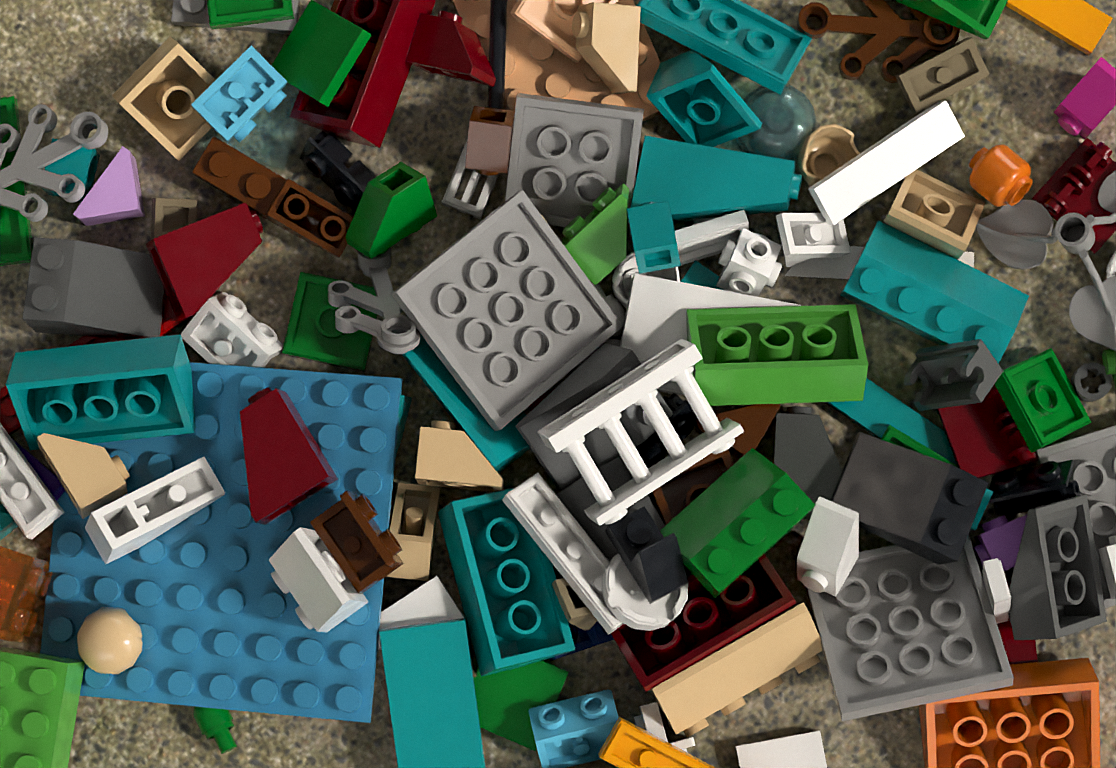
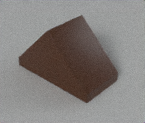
[694,404,780,458]

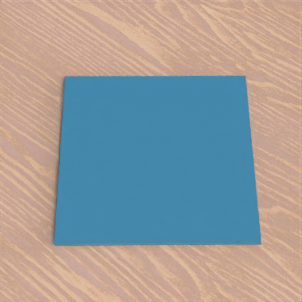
[40,362,403,723]

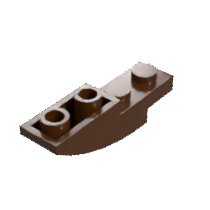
[191,136,353,258]

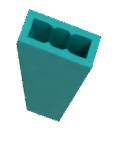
[631,136,802,223]

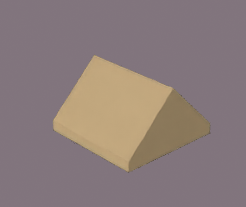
[883,169,985,260]

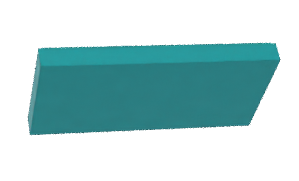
[636,0,812,95]
[379,618,486,768]

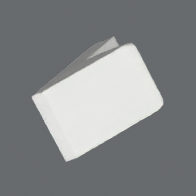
[776,213,851,267]

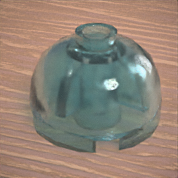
[735,85,817,162]

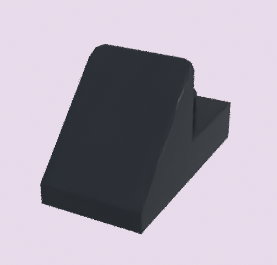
[605,506,688,604]

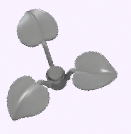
[976,171,1116,350]

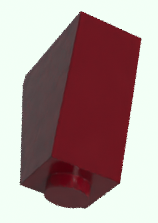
[146,202,263,322]
[240,387,338,525]

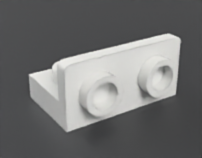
[181,292,284,368]

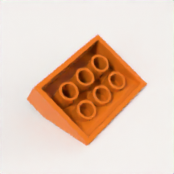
[919,658,1100,768]

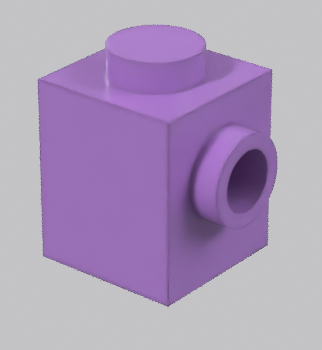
[973,514,1027,571]

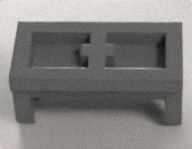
[904,339,1003,411]

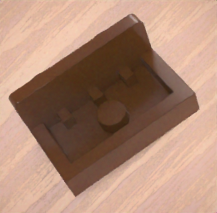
[310,490,404,594]

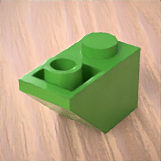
[562,183,629,286]

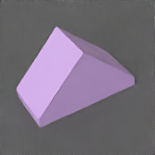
[73,146,145,226]

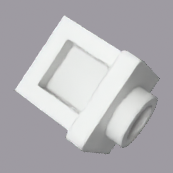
[634,702,695,753]

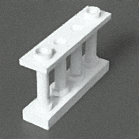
[537,339,745,525]

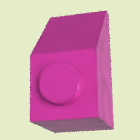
[1053,57,1116,139]

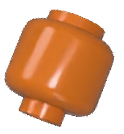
[969,144,1033,207]

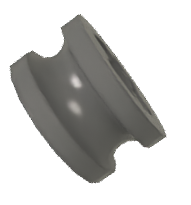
[1071,362,1112,402]

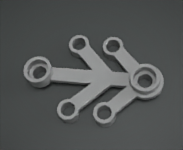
[0,104,108,222]
[328,247,420,354]

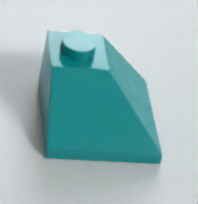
[646,50,762,147]

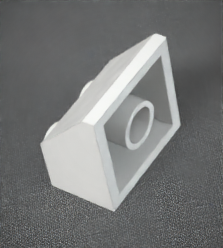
[269,527,368,632]

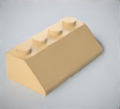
[650,602,822,738]

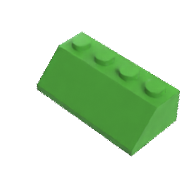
[686,304,868,406]

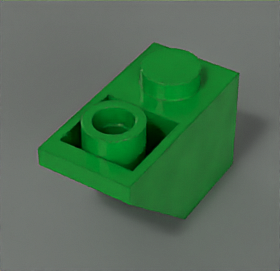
[345,162,437,259]

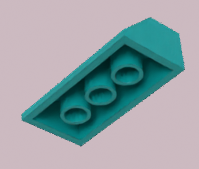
[840,220,1029,364]
[6,334,196,450]
[402,334,530,474]
[438,488,576,677]

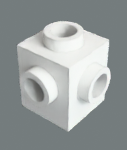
[716,228,782,297]

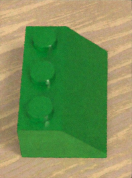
[660,448,816,598]

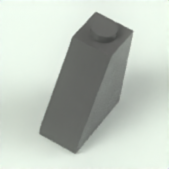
[774,406,842,520]

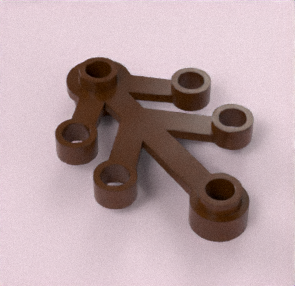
[797,0,960,83]

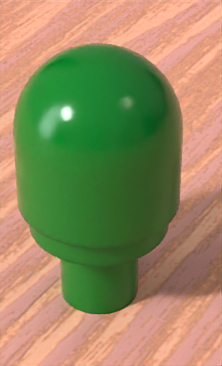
[193,706,237,754]

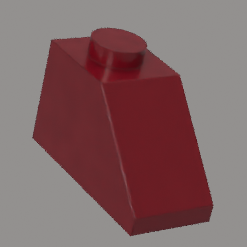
[405,11,496,87]

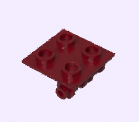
[1032,138,1116,254]
[937,384,1038,478]

